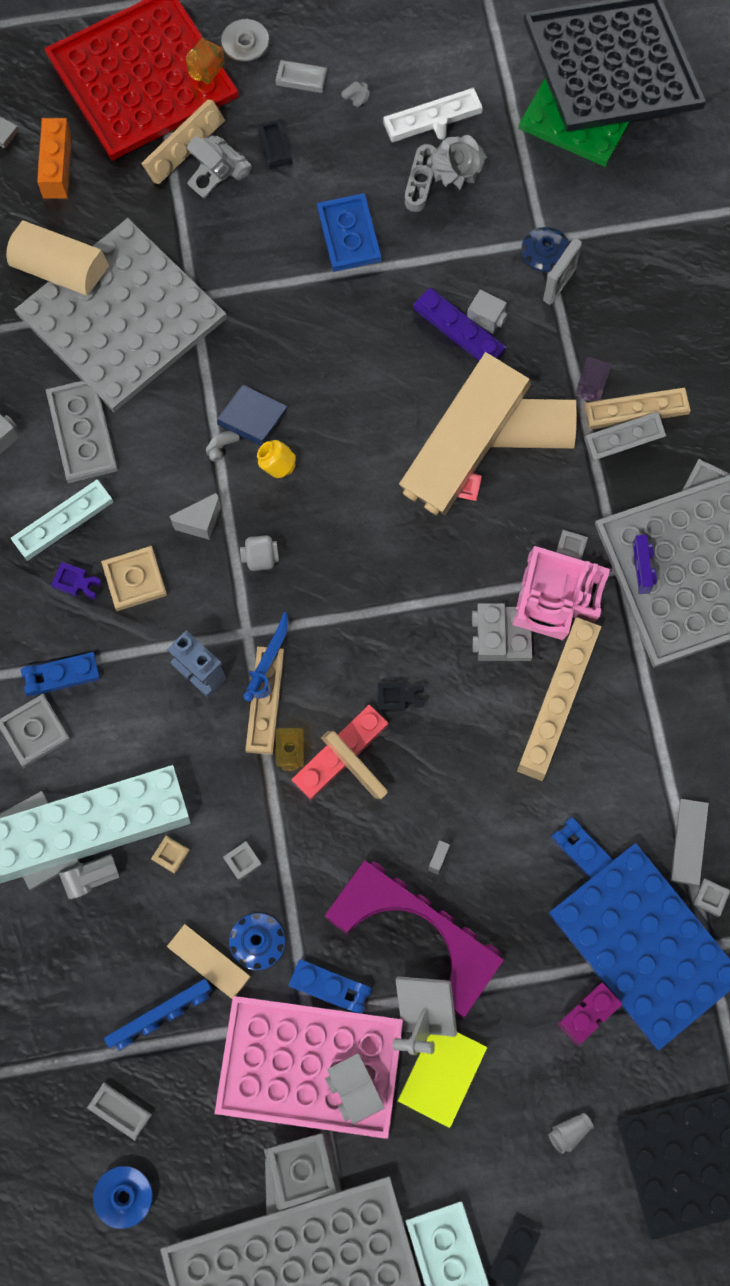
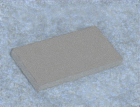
[46,380,118,483]

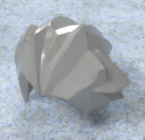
[430,135,487,190]

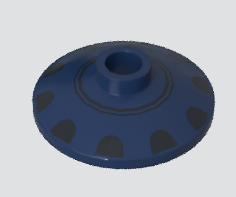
[521,227,570,272]

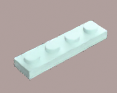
[11,480,113,561]

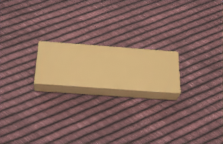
[321,731,388,799]
[167,924,251,1000]

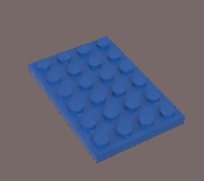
[548,843,730,1050]

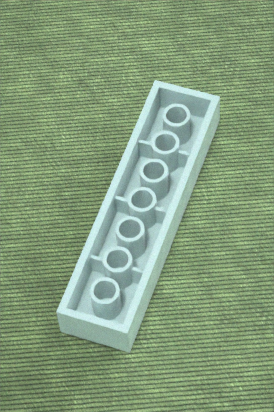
[0,765,191,884]

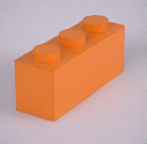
[37,118,72,199]

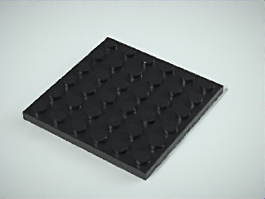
[523,0,706,132]

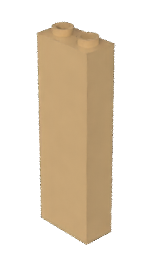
[399,352,531,516]

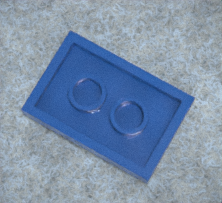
[317,193,381,272]

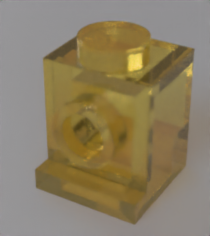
[276,728,305,771]

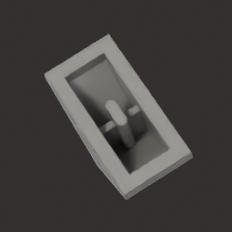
[169,493,221,540]

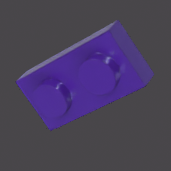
[632,535,657,594]

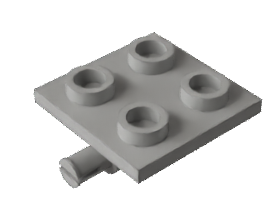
[393,977,457,1055]

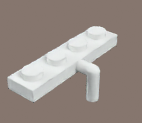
[383,88,482,142]

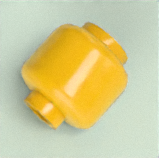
[257,440,296,479]

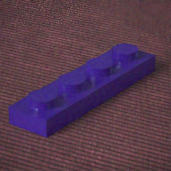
[413,288,506,361]

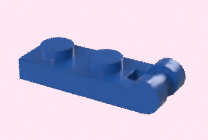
[21,652,101,697]
[551,817,613,879]
[288,959,373,1014]

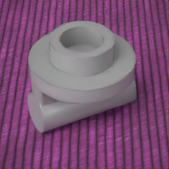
[342,82,369,107]

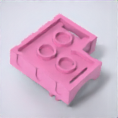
[512,546,610,640]

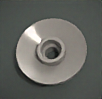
[221,19,269,61]

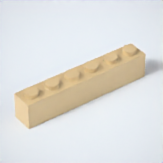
[517,617,601,781]

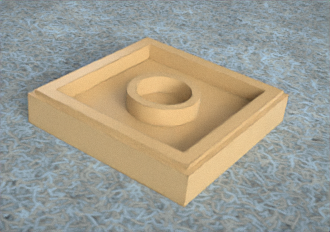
[101,546,167,611]

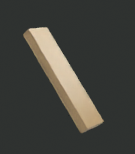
[584,388,691,430]
[246,647,284,755]

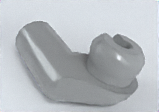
[206,430,239,462]

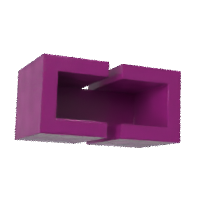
[557,983,622,1046]

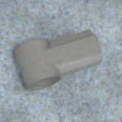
[58,854,120,899]

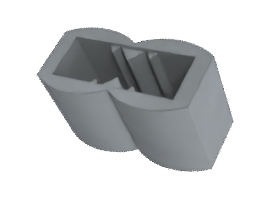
[325,1053,385,1125]

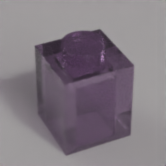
[576,356,612,401]

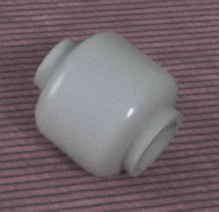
[240,535,279,571]

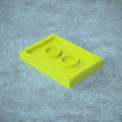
[398,1032,487,1128]

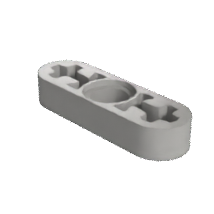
[405,144,436,212]

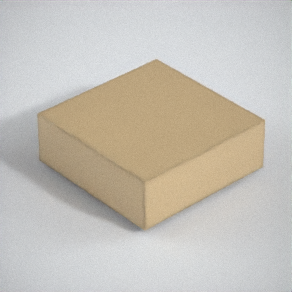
[151,836,190,874]

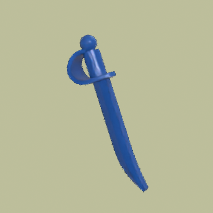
[243,612,288,702]

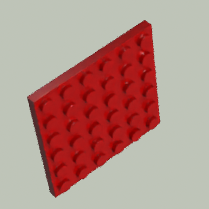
[44,0,239,161]

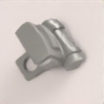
[187,136,252,198]

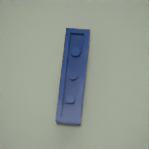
[104,979,213,1051]

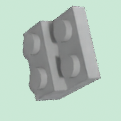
[472,603,532,661]

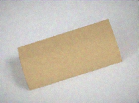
[7,220,109,296]
[491,399,576,448]

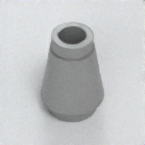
[549,1113,594,1154]

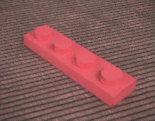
[292,705,388,800]

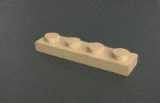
[141,100,225,184]

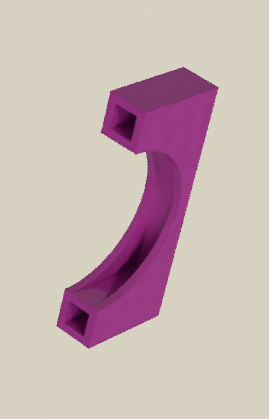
[325,860,504,1019]

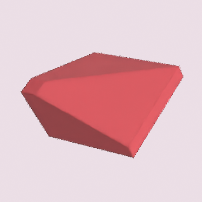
[458,473,482,501]

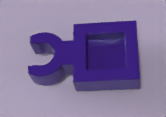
[51,562,102,599]

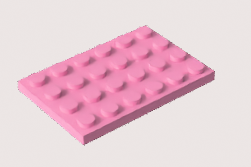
[215,996,403,1139]

